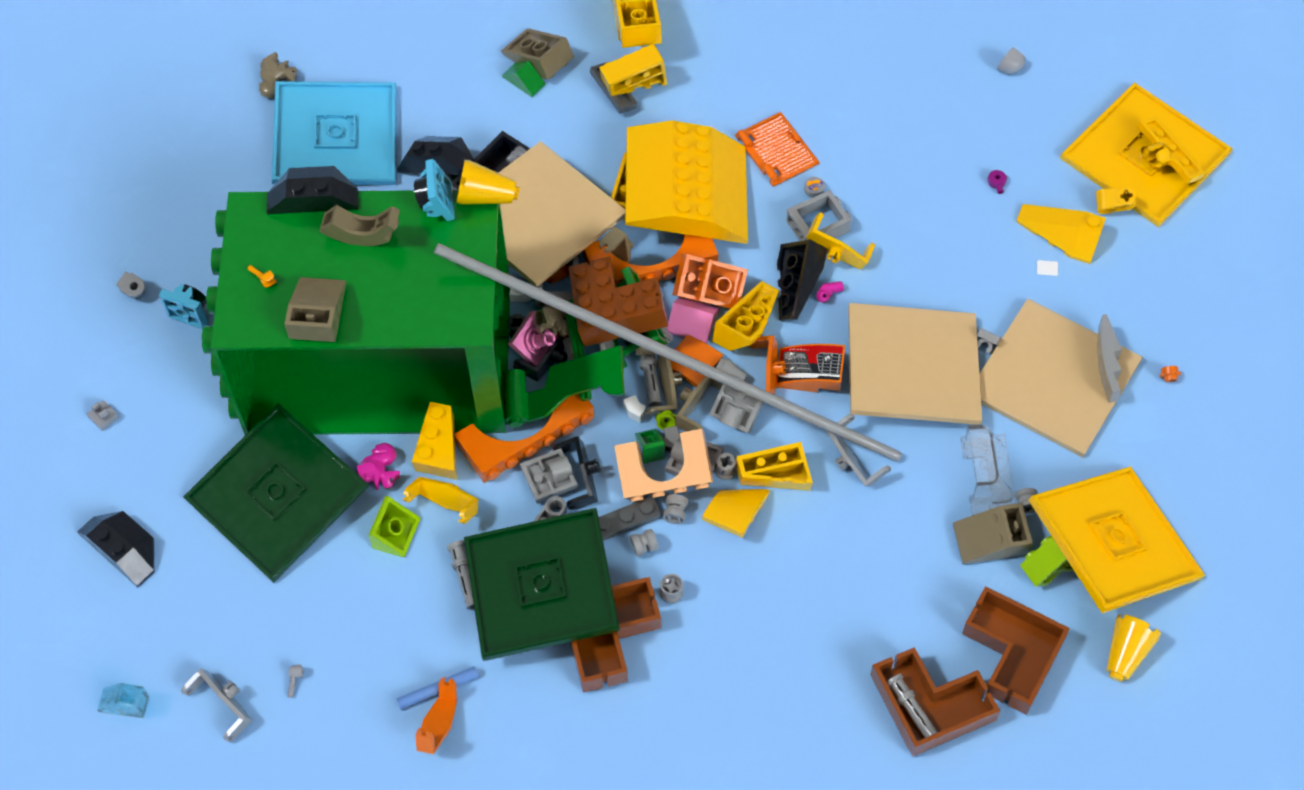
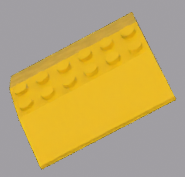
[625,120,748,244]

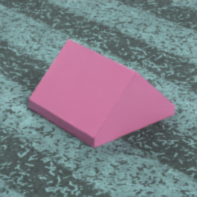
[667,297,720,344]

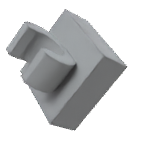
[977,328,1002,354]
[87,400,119,431]

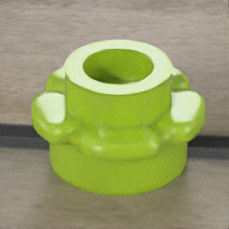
[656,410,676,431]

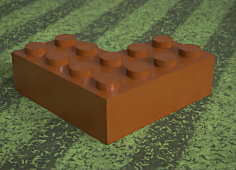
[569,257,668,347]
[570,577,661,693]
[962,586,1070,715]
[870,647,1000,757]

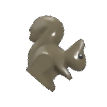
[259,52,297,99]
[533,305,569,338]

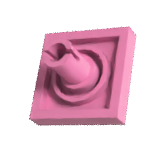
[508,311,560,367]

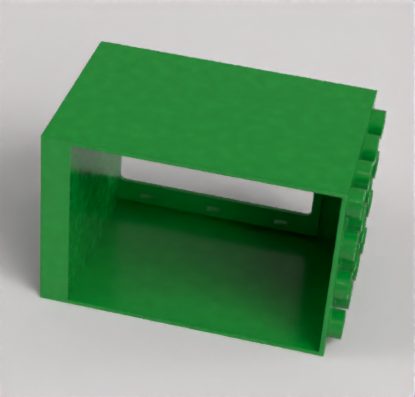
[202,190,511,435]

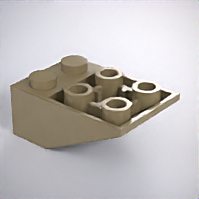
[284,277,346,342]
[953,503,1033,564]

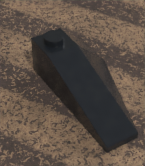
[777,239,827,322]

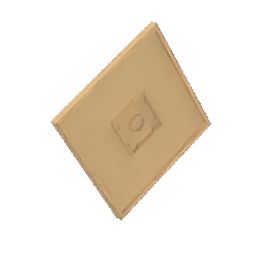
[499,141,625,287]
[979,299,1143,457]
[848,303,982,425]

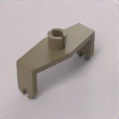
[599,226,633,263]
[636,347,682,415]
[675,376,722,432]

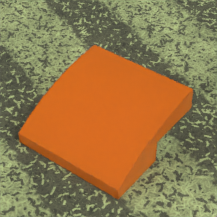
[670,335,723,387]

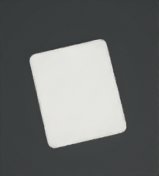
[1037,260,1058,276]

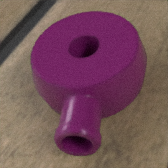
[987,170,1007,194]

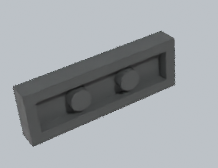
[590,62,638,114]
[599,496,661,541]

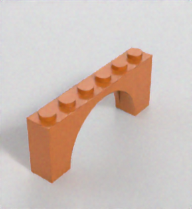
[583,234,719,284]
[454,394,594,483]

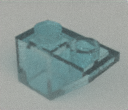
[97,683,150,718]

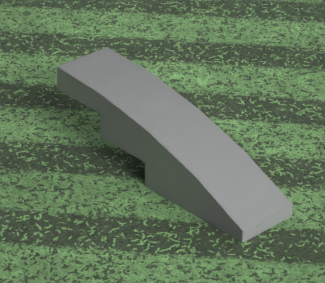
[1097,314,1122,403]

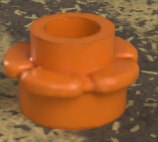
[1159,366,1181,382]

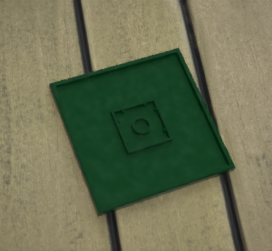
[183,403,369,583]
[464,508,620,661]

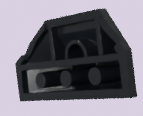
[397,136,475,175]
[267,166,358,214]
[77,511,155,588]

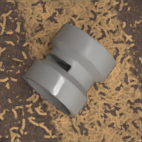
[663,494,688,524]
[630,529,658,557]
[660,574,683,604]

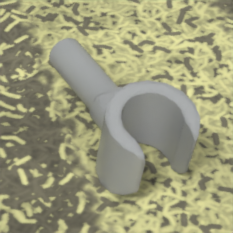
[287,665,304,698]

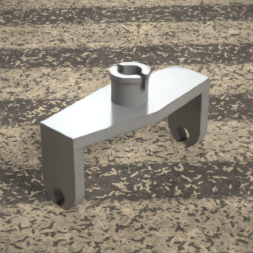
[827,414,891,487]
[181,668,253,742]

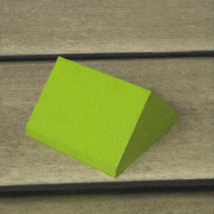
[368,496,421,557]

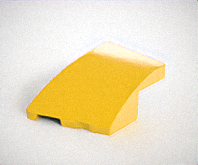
[702,489,770,538]

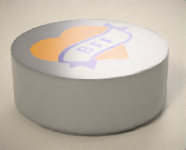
[804,177,825,198]

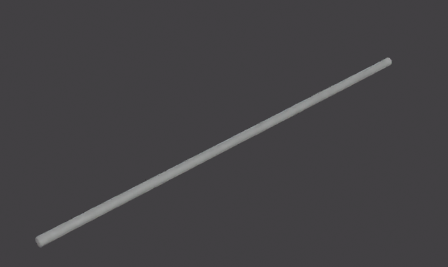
[433,243,901,462]

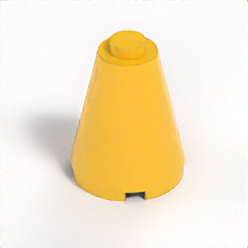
[456,160,520,205]
[1106,614,1161,682]

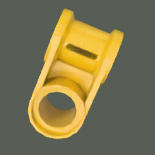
[1095,187,1137,214]

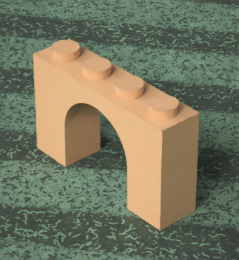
[614,429,714,502]

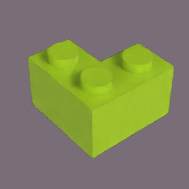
[1020,536,1073,587]

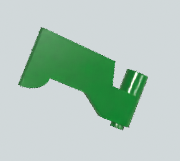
[504,345,625,428]

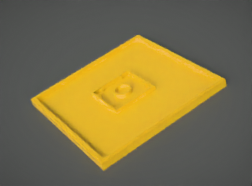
[1060,82,1233,227]
[1028,466,1205,613]

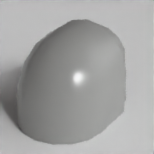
[997,47,1026,74]
[116,271,145,298]

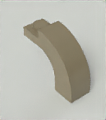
[319,205,400,246]

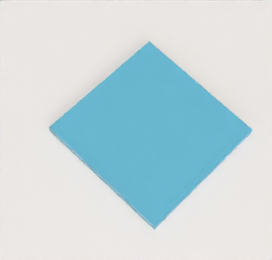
[272,81,396,185]

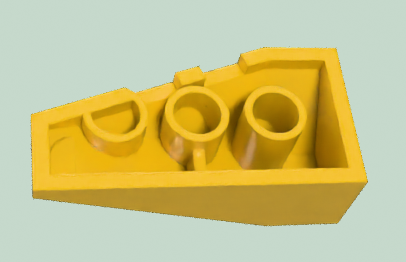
[1016,204,1106,264]
[712,281,779,351]

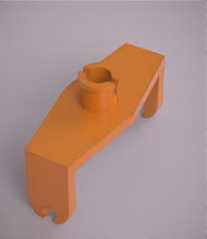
[749,335,786,395]
[415,677,458,754]

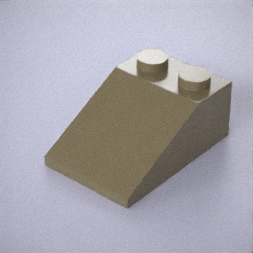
[501,28,574,80]

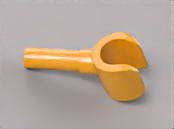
[247,265,276,288]

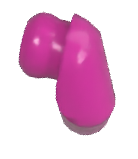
[817,281,844,303]

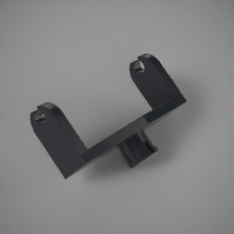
[513,336,567,382]
[553,436,601,510]

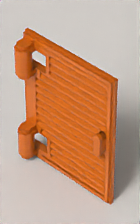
[735,112,820,187]

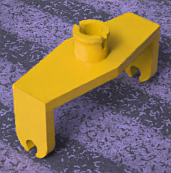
[806,212,875,270]
[403,477,479,524]

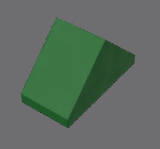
[502,60,545,97]
[635,428,665,464]

